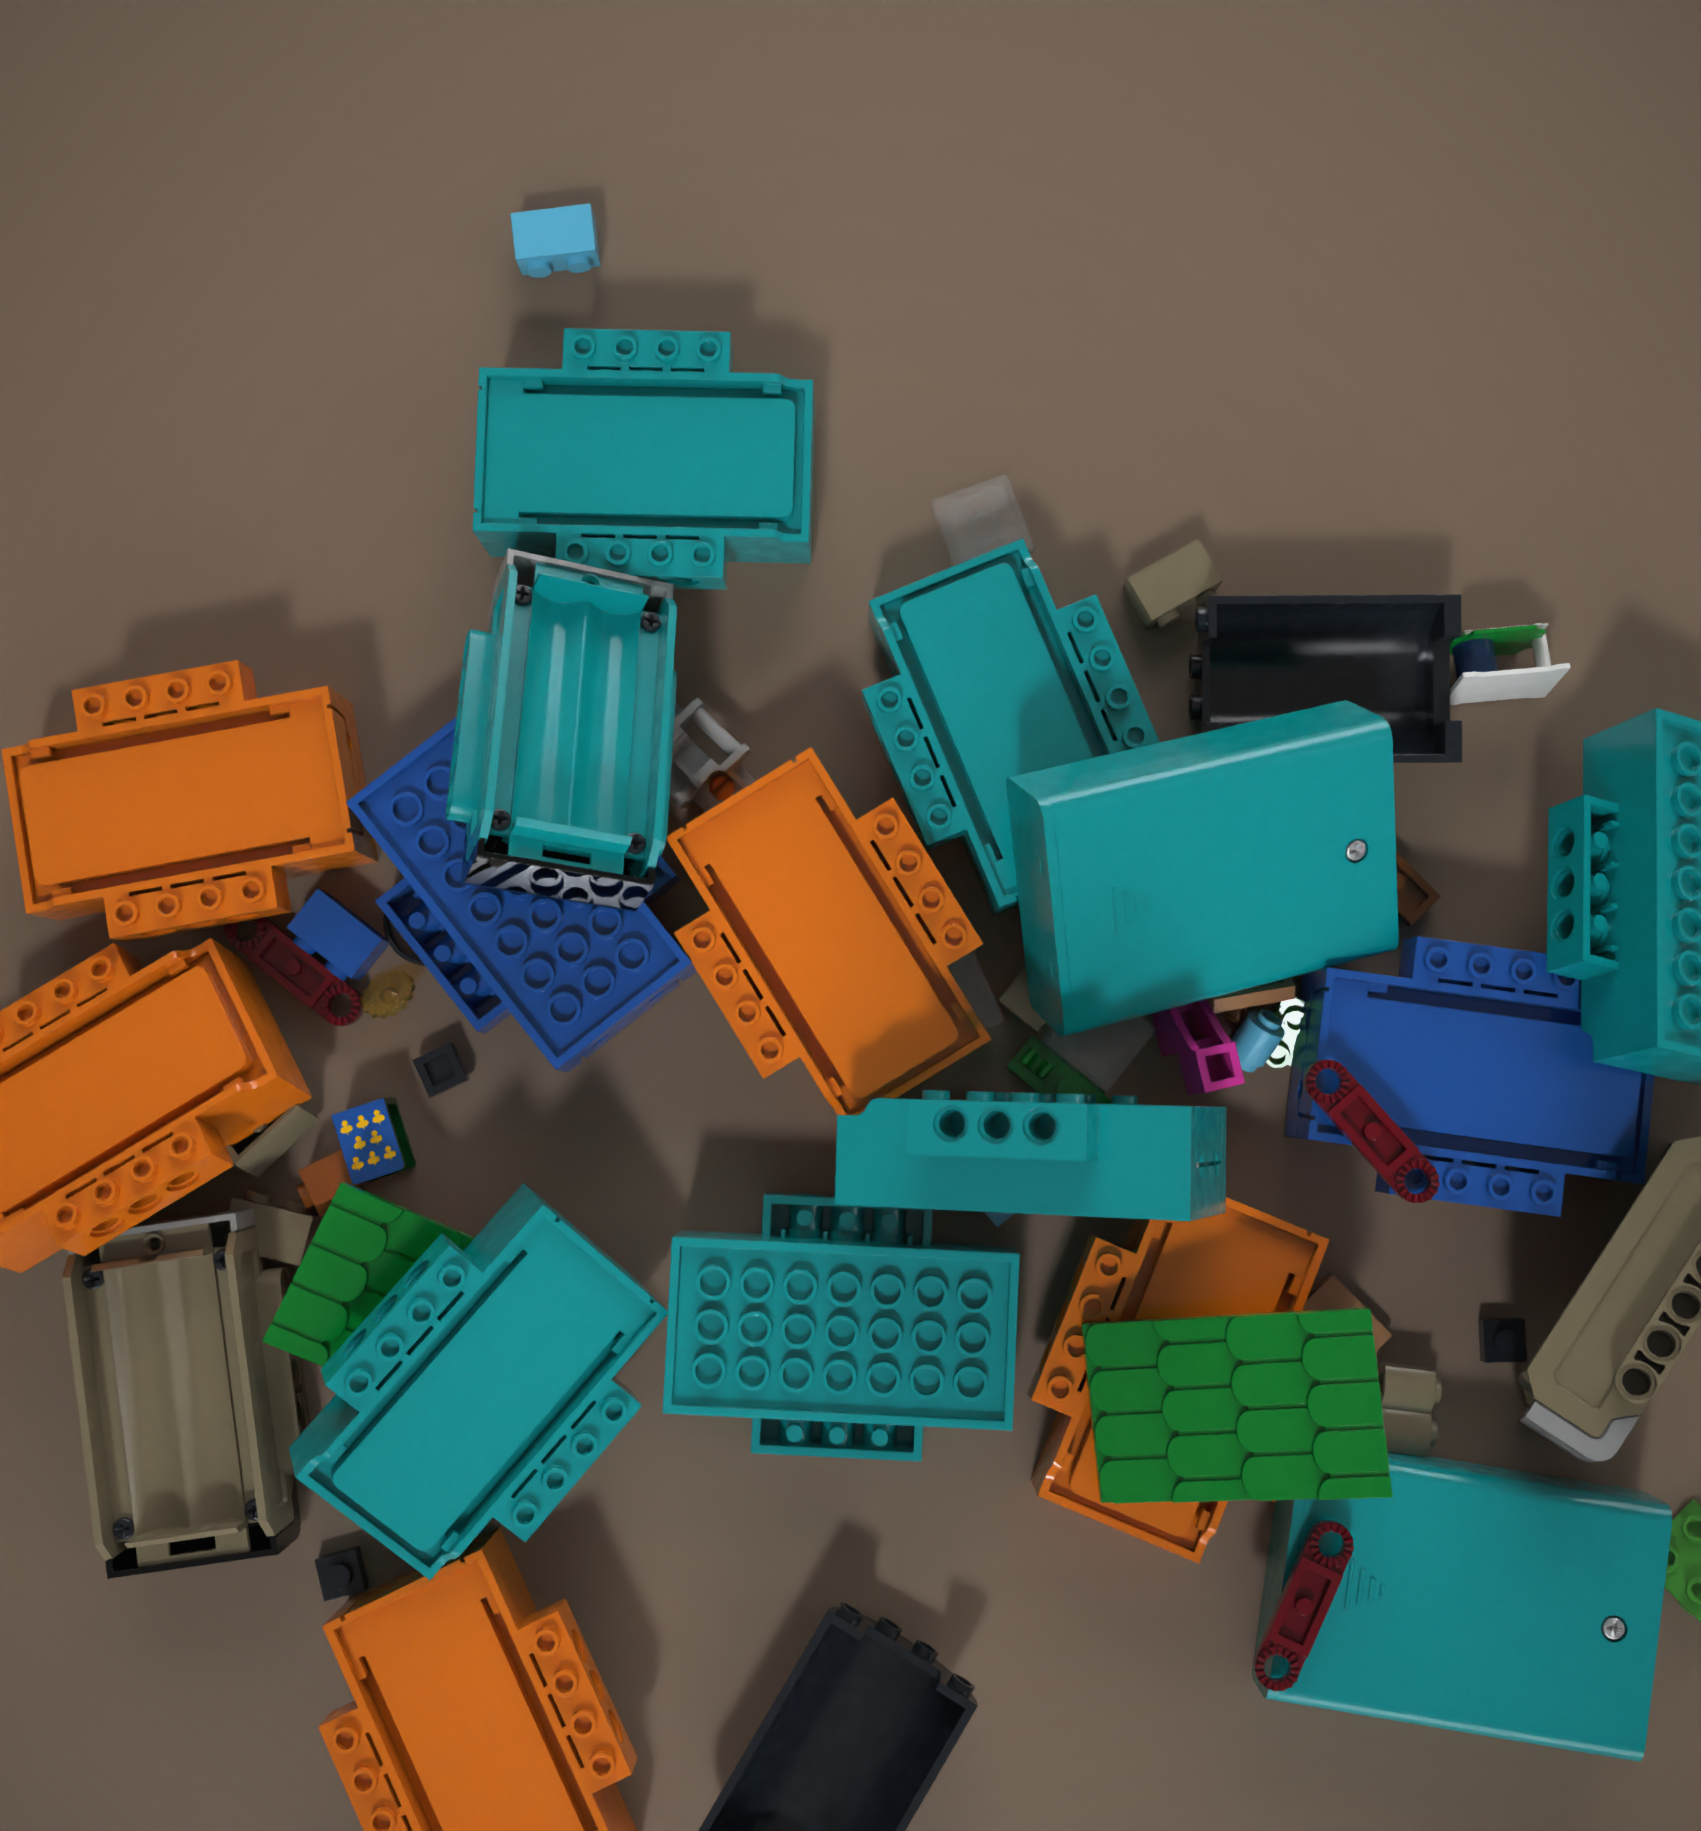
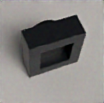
[412,1042,470,1098]
[1478,1317,1527,1363]
[314,1546,369,1602]

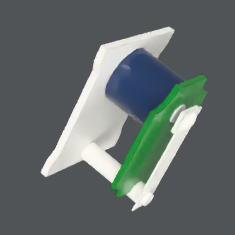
[1450,623,1571,706]

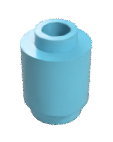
[1231,1009,1285,1072]

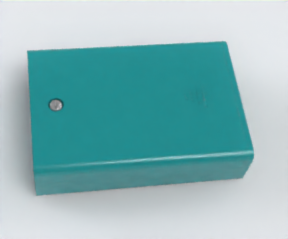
[1006,700,1399,1037]
[1252,1452,1672,1762]

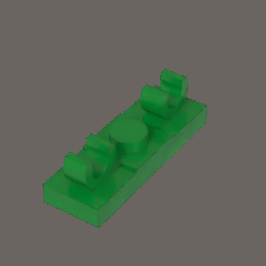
[1006,1035,1111,1104]

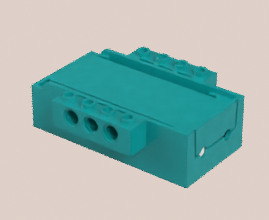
[472,328,815,590]
[862,538,1160,916]
[1546,708,1701,1086]
[835,1090,1227,1221]
[289,1183,668,1580]
[662,1192,1020,1462]

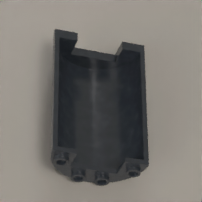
[1189,594,1462,763]
[698,1602,978,1831]

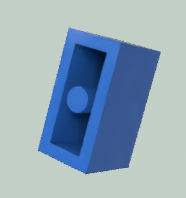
[287,889,390,981]

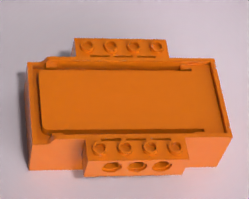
[1,660,379,942]
[666,747,992,1115]
[0,938,312,1273]
[1027,1197,1330,1564]
[318,1527,638,1831]

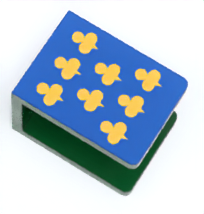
[331,1098,416,1184]

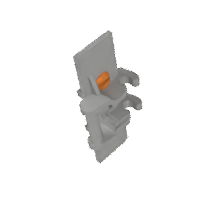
[670,698,756,812]

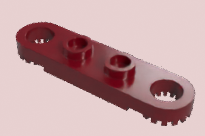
[224,917,364,1026]
[1303,1060,1440,1203]
[1253,1519,1354,1692]

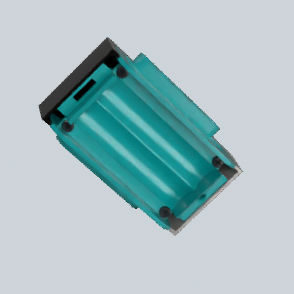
[446,548,677,912]

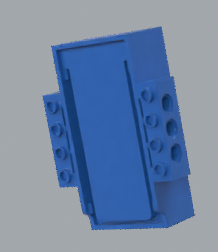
[346,717,697,1073]
[1284,936,1655,1217]

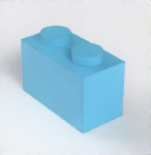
[510,203,601,278]

